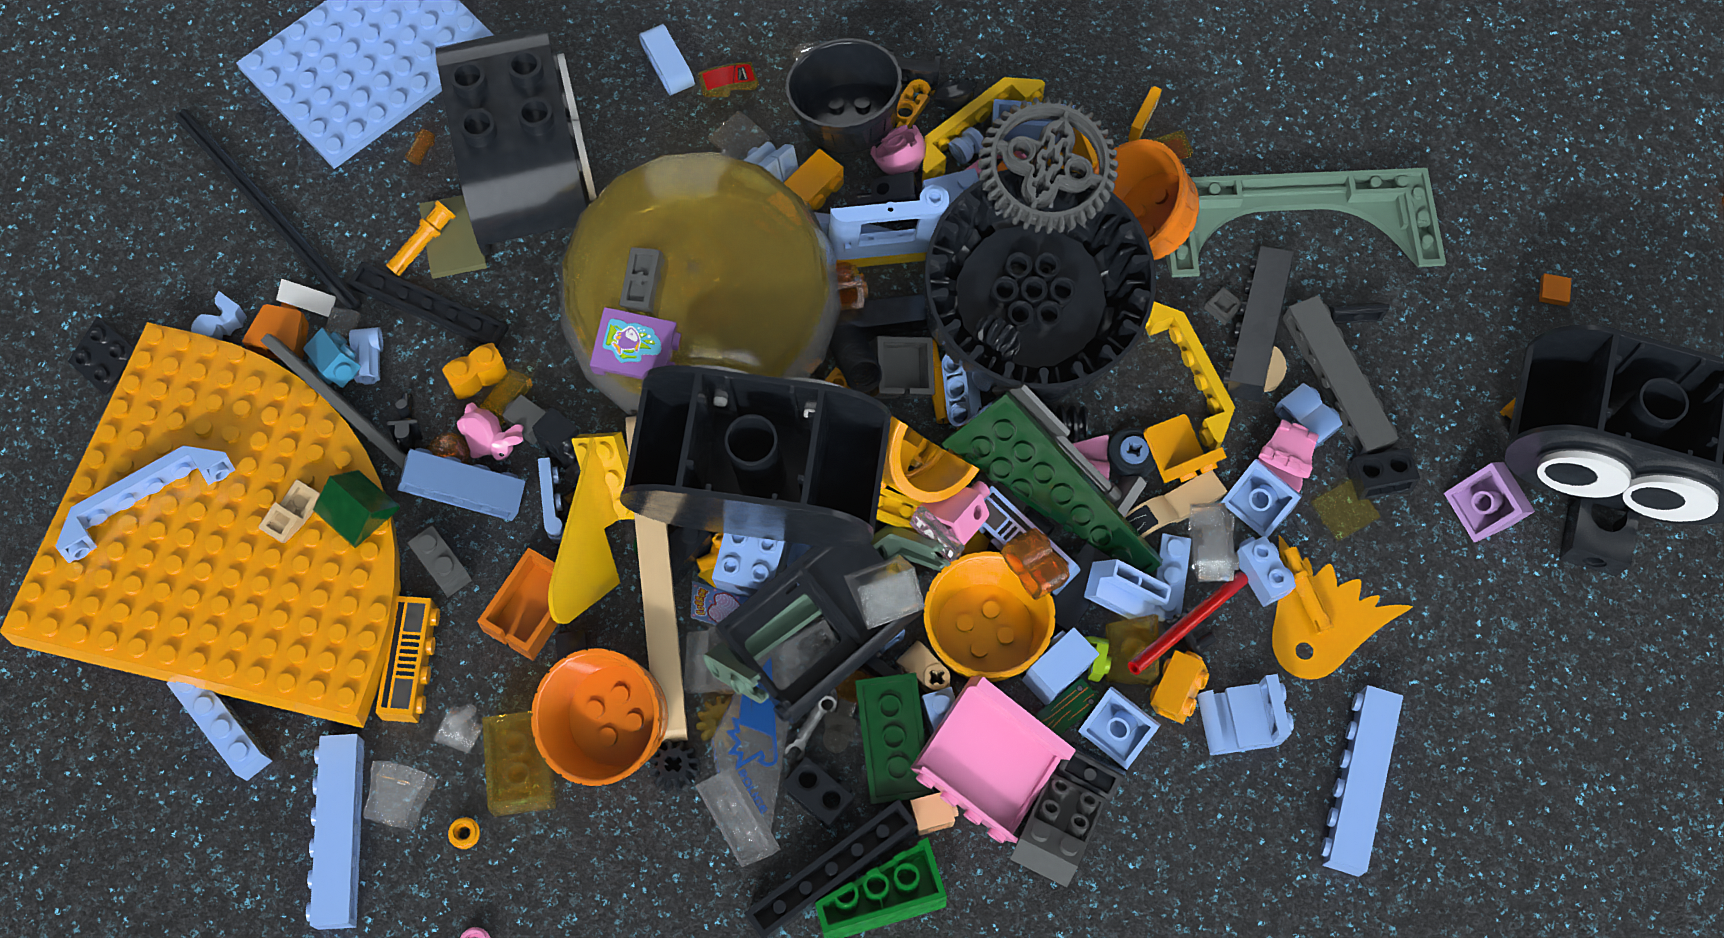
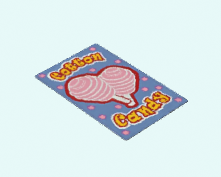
[691,581,749,625]

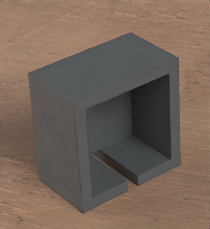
[868,337,935,399]

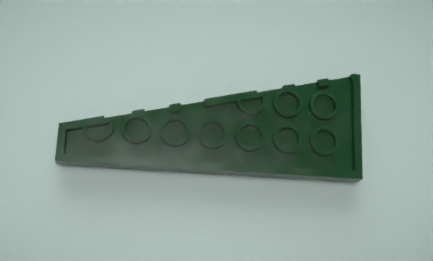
[941,390,1163,575]

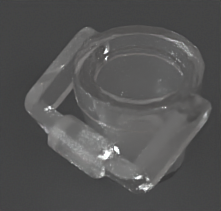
[432,703,483,753]

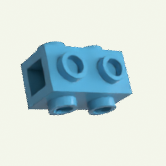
[303,328,361,388]

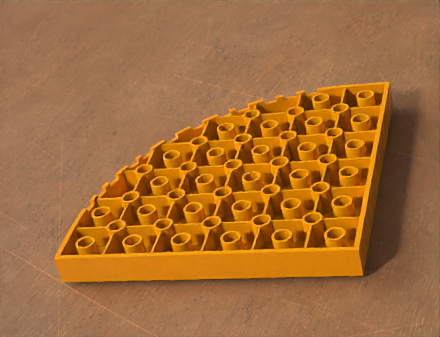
[0,322,401,728]

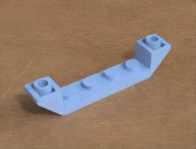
[56,445,235,563]

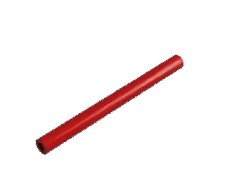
[1128,572,1248,675]

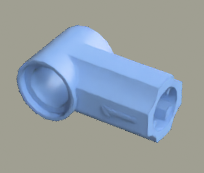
[349,327,383,385]

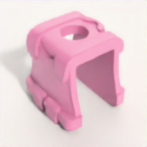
[1258,419,1319,493]

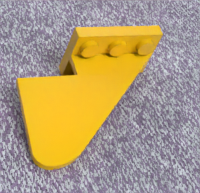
[548,432,635,624]

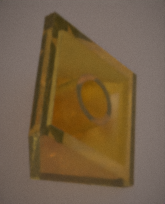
[1106,614,1159,685]

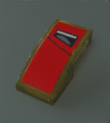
[697,62,759,97]

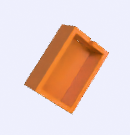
[477,547,558,661]

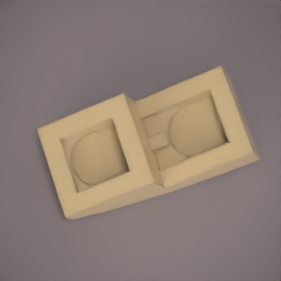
[258,479,321,543]

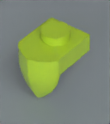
[1084,636,1112,682]

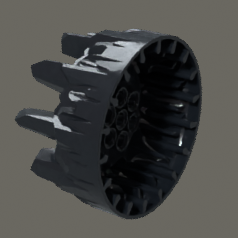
[923,166,1156,404]

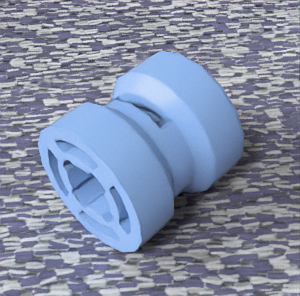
[948,127,984,164]

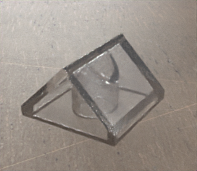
[845,555,925,630]

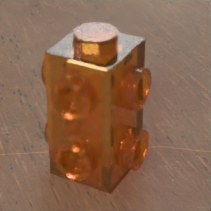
[824,262,868,311]

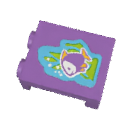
[589,307,682,379]

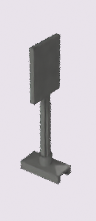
[992,384,1147,517]

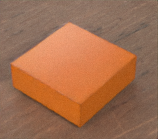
[1539,273,1572,306]

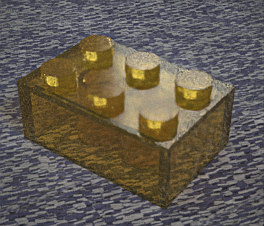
[482,711,556,817]

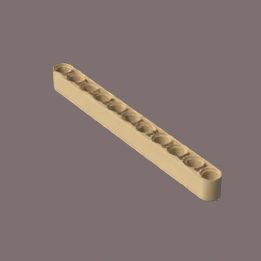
[625,416,688,744]

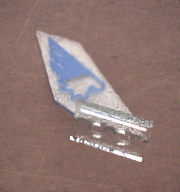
[695,650,790,867]

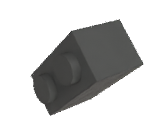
[407,526,472,598]

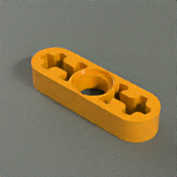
[891,79,931,130]

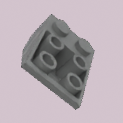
[1010,773,1106,887]

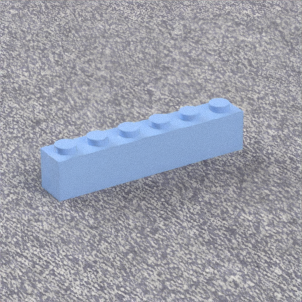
[1320,685,1403,877]
[306,734,364,930]

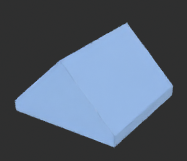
[1221,459,1302,538]
[1078,686,1161,770]

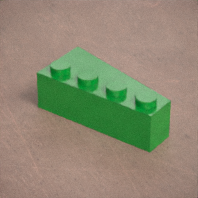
[815,837,947,938]

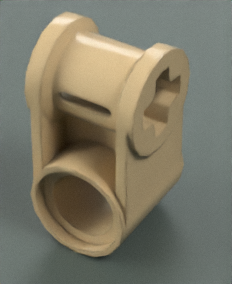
[895,641,950,694]

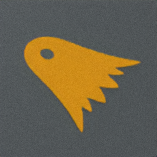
[1272,535,1413,680]

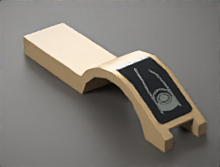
[1125,470,1228,538]

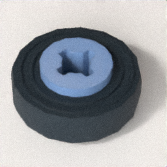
[1107,428,1156,478]

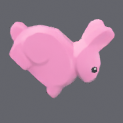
[457,402,524,461]

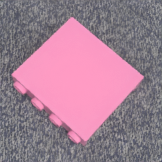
[910,676,1076,843]

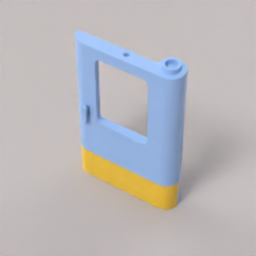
[827,185,949,269]

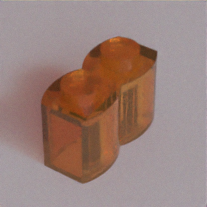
[1001,528,1071,600]

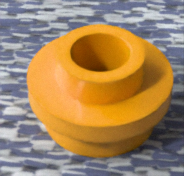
[448,817,480,849]

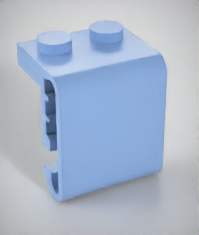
[1197,674,1293,755]

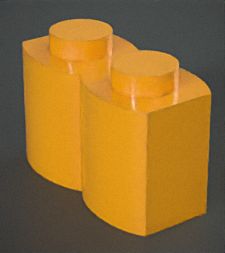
[442,343,508,399]

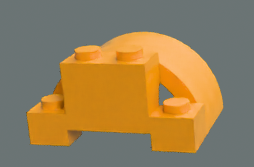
[881,416,979,503]

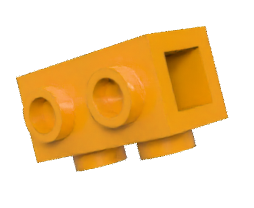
[1150,650,1209,724]

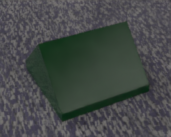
[313,470,400,548]

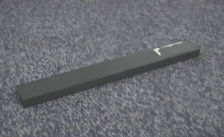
[260,333,407,469]

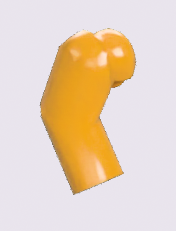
[696,533,724,573]

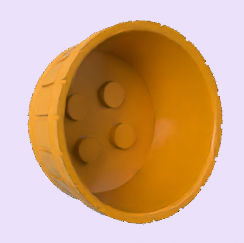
[924,551,1055,682]

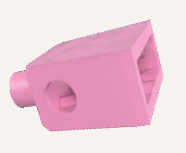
[916,481,990,546]

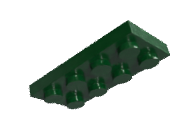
[855,672,932,804]

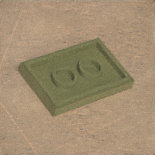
[419,195,487,279]

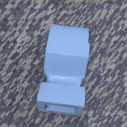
[191,291,247,340]

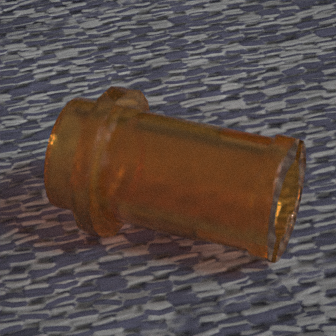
[405,129,435,165]

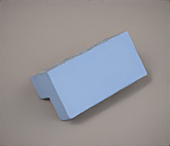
[1084,559,1172,624]

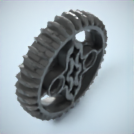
[978,96,1118,234]

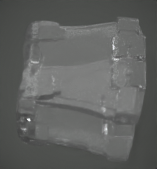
[363,761,437,831]

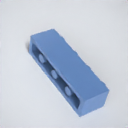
[397,448,525,521]

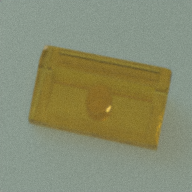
[479,369,533,426]

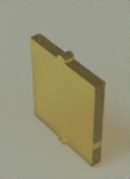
[1311,479,1381,541]

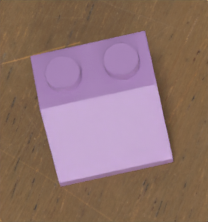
[1444,462,1535,542]

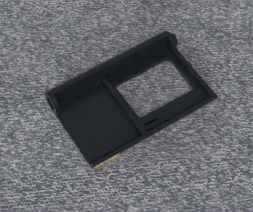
[715,543,925,723]

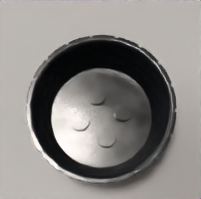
[785,38,902,154]

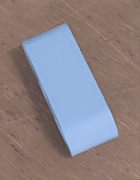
[639,24,695,96]
[941,354,982,428]

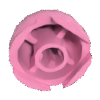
[870,125,926,175]

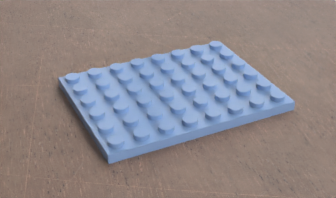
[236,0,494,169]

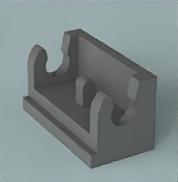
[619,247,670,319]

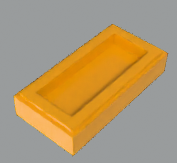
[1128,86,1162,141]

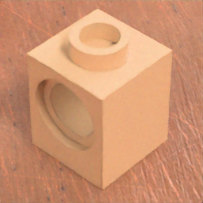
[909,792,958,836]

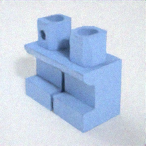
[731,142,799,194]

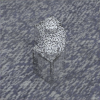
[1188,503,1239,582]

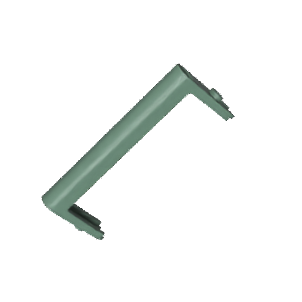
[703,524,951,703]

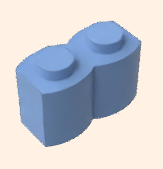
[1274,383,1342,449]

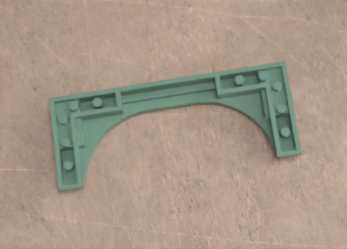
[1165,168,1446,277]

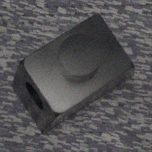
[857,171,920,222]

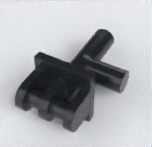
[388,393,423,454]
[1163,608,1216,671]

